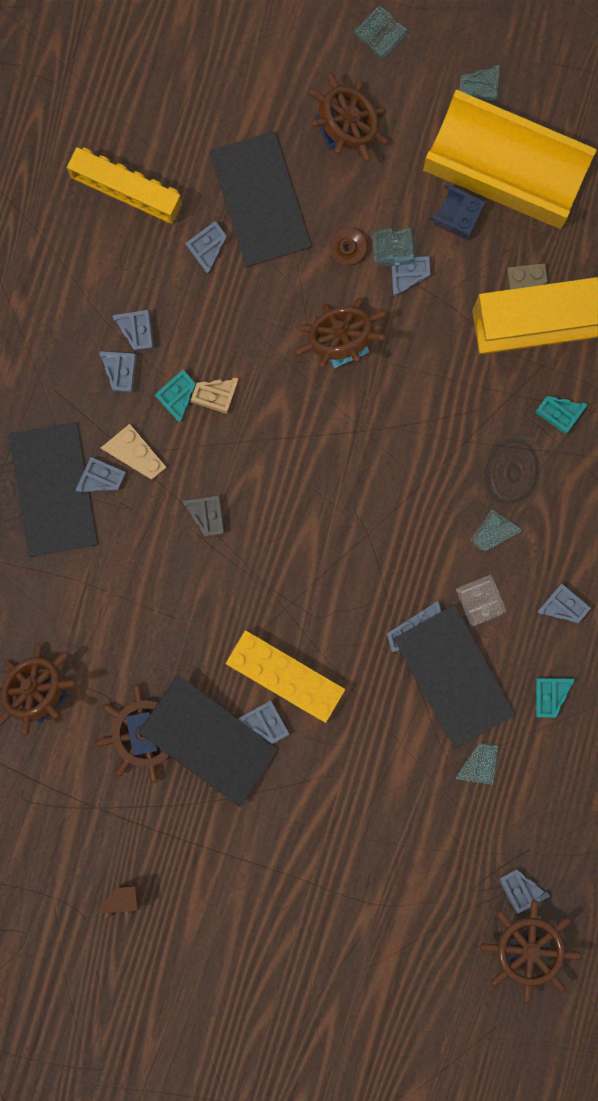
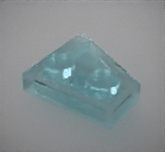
[459,65,500,101]
[470,509,522,552]
[455,743,498,785]

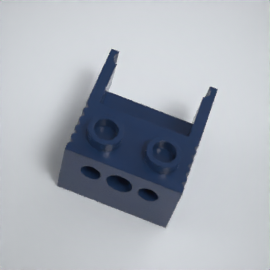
[429,183,485,241]

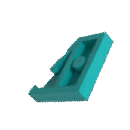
[536,679,574,718]

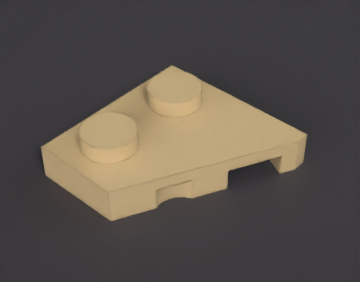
[191,378,238,414]

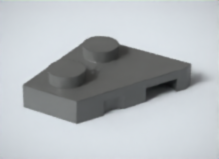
[183,496,225,537]

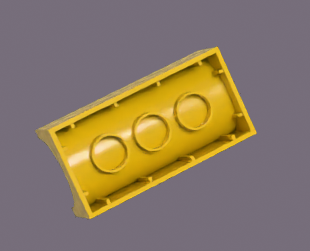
[423,90,597,229]
[472,277,598,355]

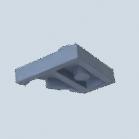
[185,221,227,273]
[391,256,430,296]
[113,310,154,351]
[99,351,137,393]
[76,457,126,492]
[537,583,591,623]
[238,701,289,744]
[498,870,550,914]

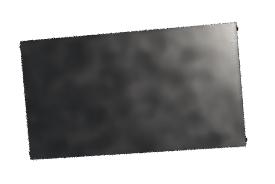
[210,131,311,267]
[9,422,98,557]
[393,604,515,749]
[138,675,278,807]

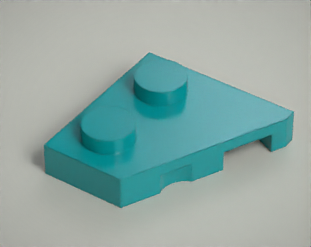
[155,370,195,422]
[535,396,587,435]

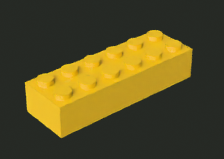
[67,147,182,225]
[225,630,345,723]

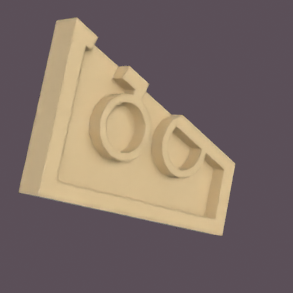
[101,424,166,480]

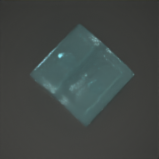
[354,6,408,59]
[372,228,416,266]

